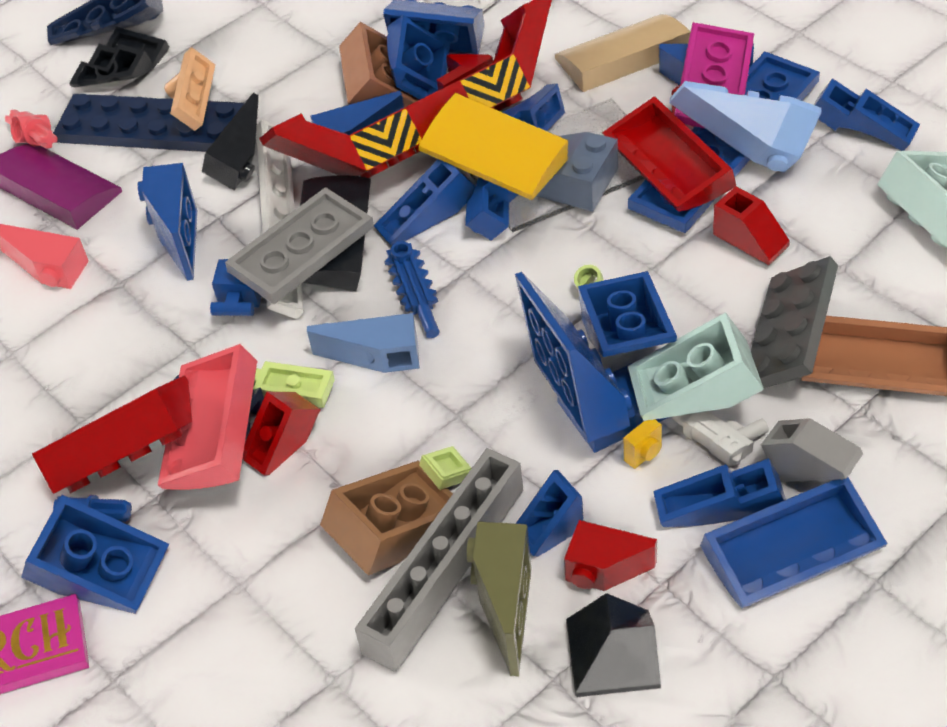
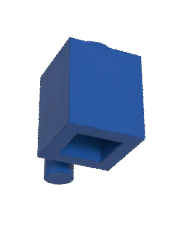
[210,259,262,316]

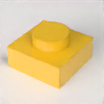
[623,419,662,469]

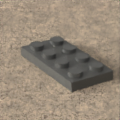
[751,256,838,388]

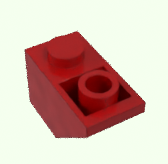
[713,186,790,265]

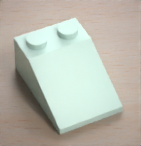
[628,312,764,421]

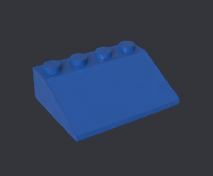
[515,272,632,443]

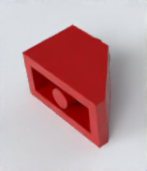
[242,391,321,476]
[564,520,657,591]

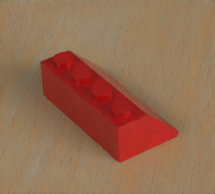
[32,375,192,494]

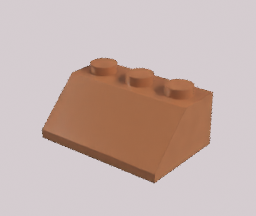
[339,22,418,107]

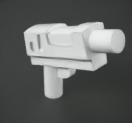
[672,411,769,467]

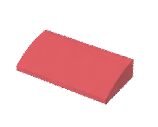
[158,344,257,490]

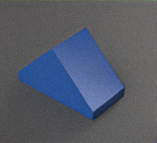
[516,470,583,557]

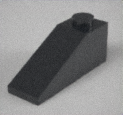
[201,93,259,191]

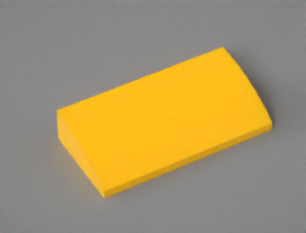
[419,93,568,200]

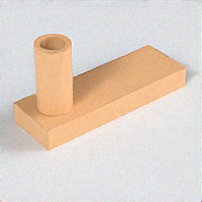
[165,47,216,131]

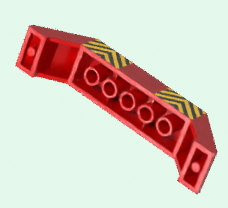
[259,0,552,178]

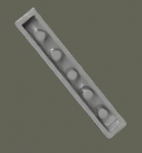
[355,448,523,672]

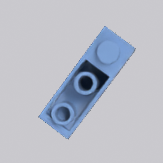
[307,313,420,373]

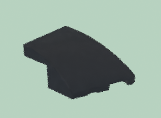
[69,27,170,88]

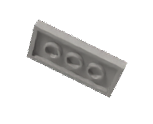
[225,187,374,304]

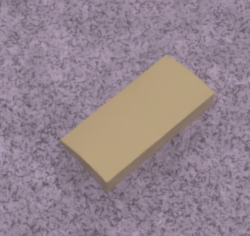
[555,14,690,92]

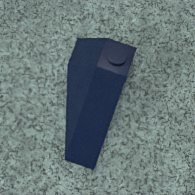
[47,0,163,45]

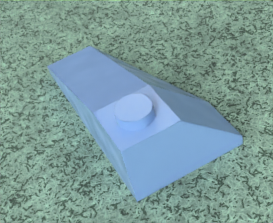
[669,81,821,173]

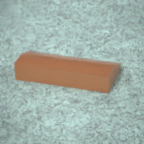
[801,315,947,396]

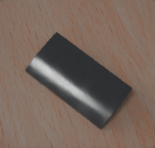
[300,175,371,291]

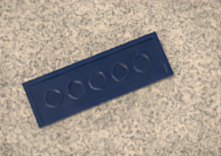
[53,94,244,152]

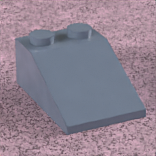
[536,132,618,212]

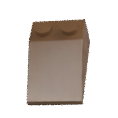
[320,460,453,576]

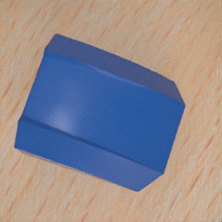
[387,15,451,99]

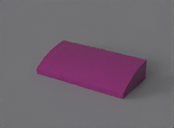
[0,144,122,230]

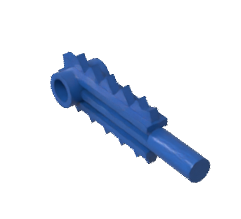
[384,241,440,338]

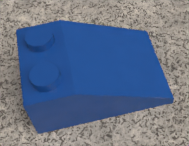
[137,163,198,281]
[578,271,677,357]
[21,495,170,614]

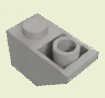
[761,418,863,482]

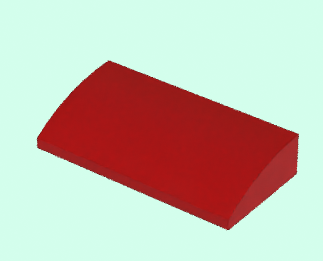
[602,96,737,212]

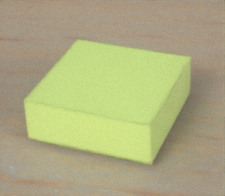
[419,446,472,490]

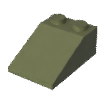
[467,522,532,677]

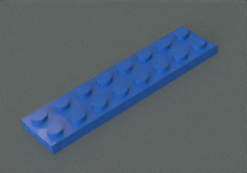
[628,51,820,233]

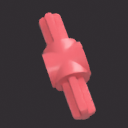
[5,110,58,149]

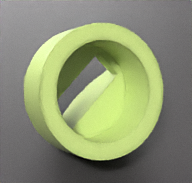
[574,265,604,288]

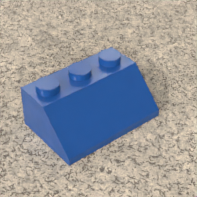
[383,0,485,54]

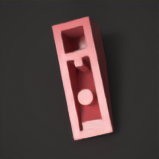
[0,224,89,289]

